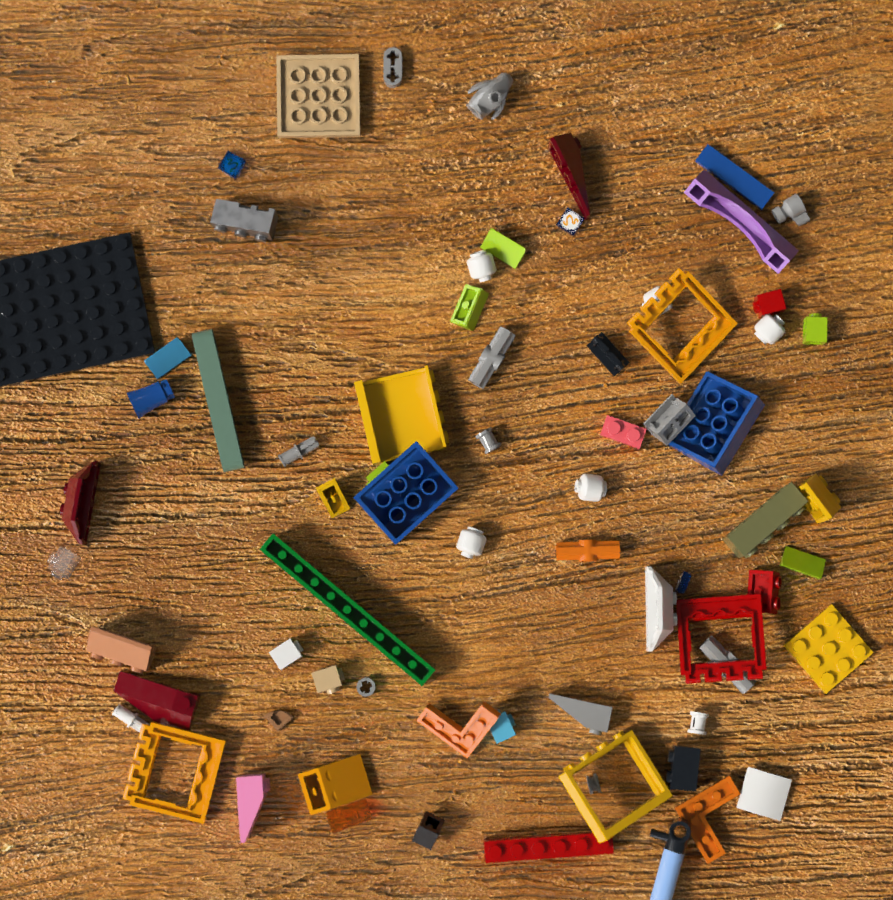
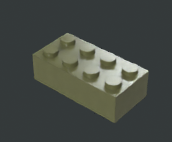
[722,482,808,558]

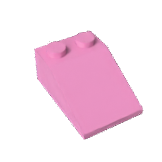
[236,773,270,843]

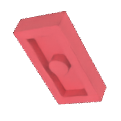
[600,415,647,449]

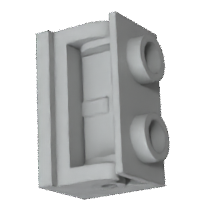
[643,394,696,446]

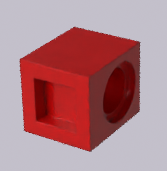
[752,289,786,318]

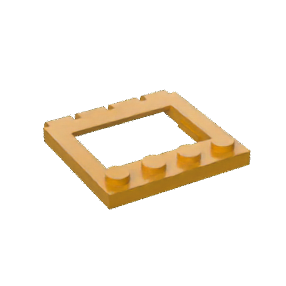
[627,268,738,384]
[123,721,226,824]

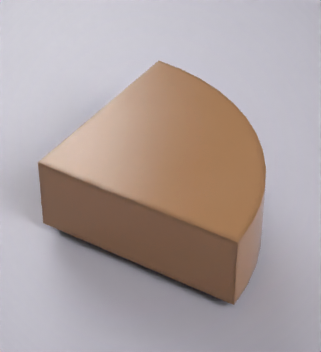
[264,710,294,732]

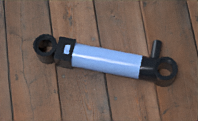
[650,818,691,900]

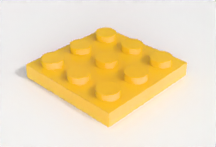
[783,604,874,694]

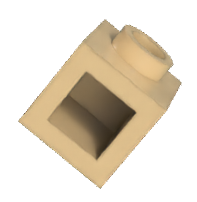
[312,665,345,694]

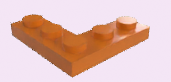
[416,701,501,758]
[674,775,740,864]

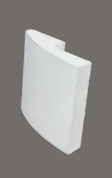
[736,767,792,821]

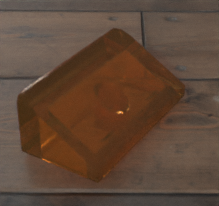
[326,798,373,834]

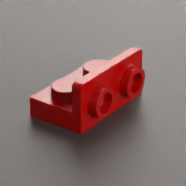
[747,570,782,614]

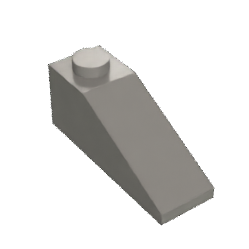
[548,693,612,735]

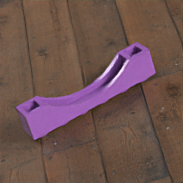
[684,169,799,274]

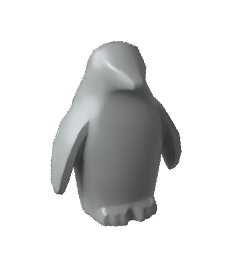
[466,72,513,120]

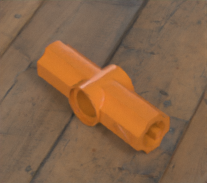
[556,540,620,562]

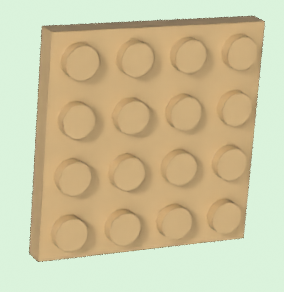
[276,54,360,138]

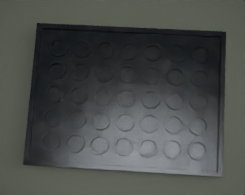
[0,232,155,387]

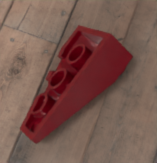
[114,671,201,731]

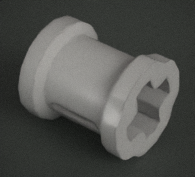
[475,427,502,454]

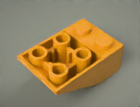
[298,754,373,816]

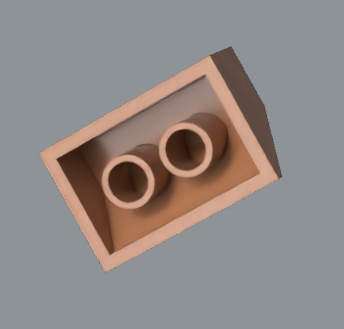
[86,626,157,674]

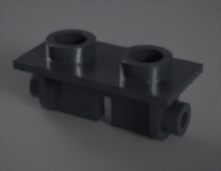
[586,332,630,376]

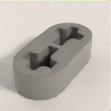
[383,47,402,88]

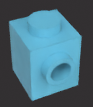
[490,709,516,744]

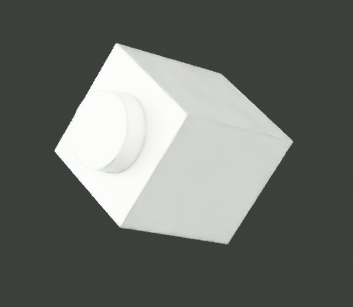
[269,638,303,670]

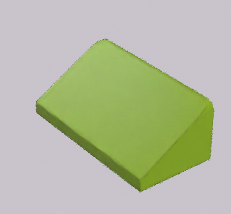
[480,228,527,269]
[450,284,489,331]
[779,546,826,579]

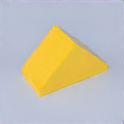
[316,478,350,518]

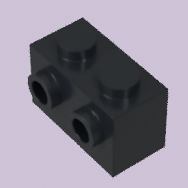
[665,745,701,792]

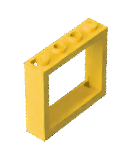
[558,730,673,843]

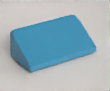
[144,337,192,379]

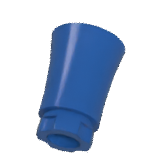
[126,379,175,419]

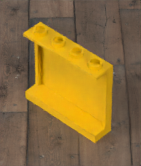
[354,365,450,465]

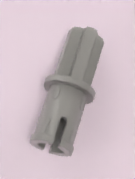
[278,437,319,467]

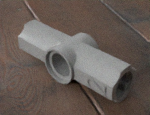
[468,326,516,389]
[699,635,757,694]

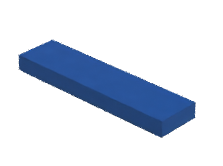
[695,144,774,210]

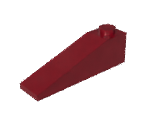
[548,133,590,221]

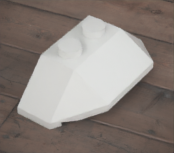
[645,566,677,651]

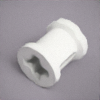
[687,711,709,735]

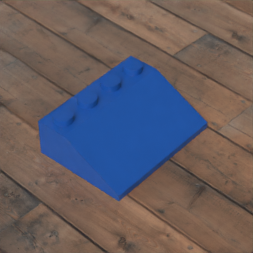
[668,371,765,476]
[353,441,459,545]

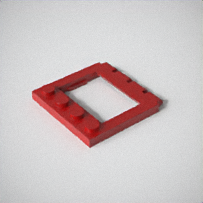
[676,594,767,684]

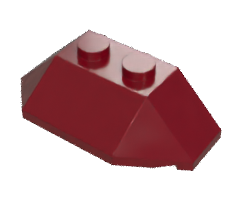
[60,461,101,545]

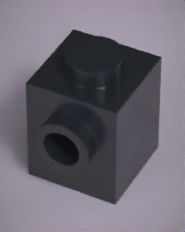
[412,811,445,850]

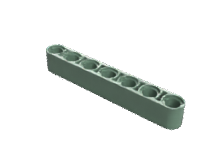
[192,329,245,473]

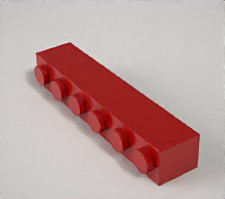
[483,831,614,863]

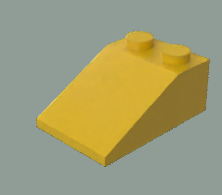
[797,474,842,524]

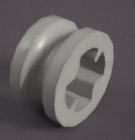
[356,678,376,697]
[586,773,601,795]

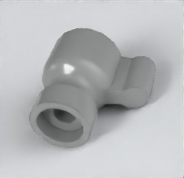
[771,194,810,227]

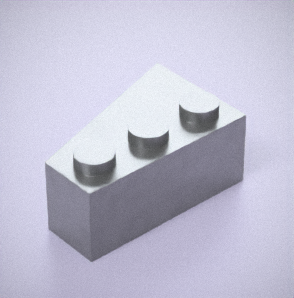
[210,199,278,243]

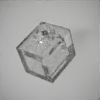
[47,546,82,580]

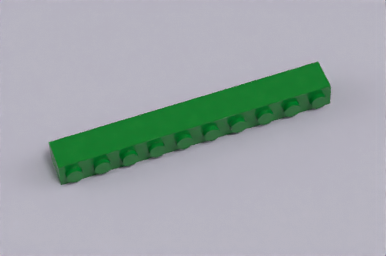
[259,534,436,686]

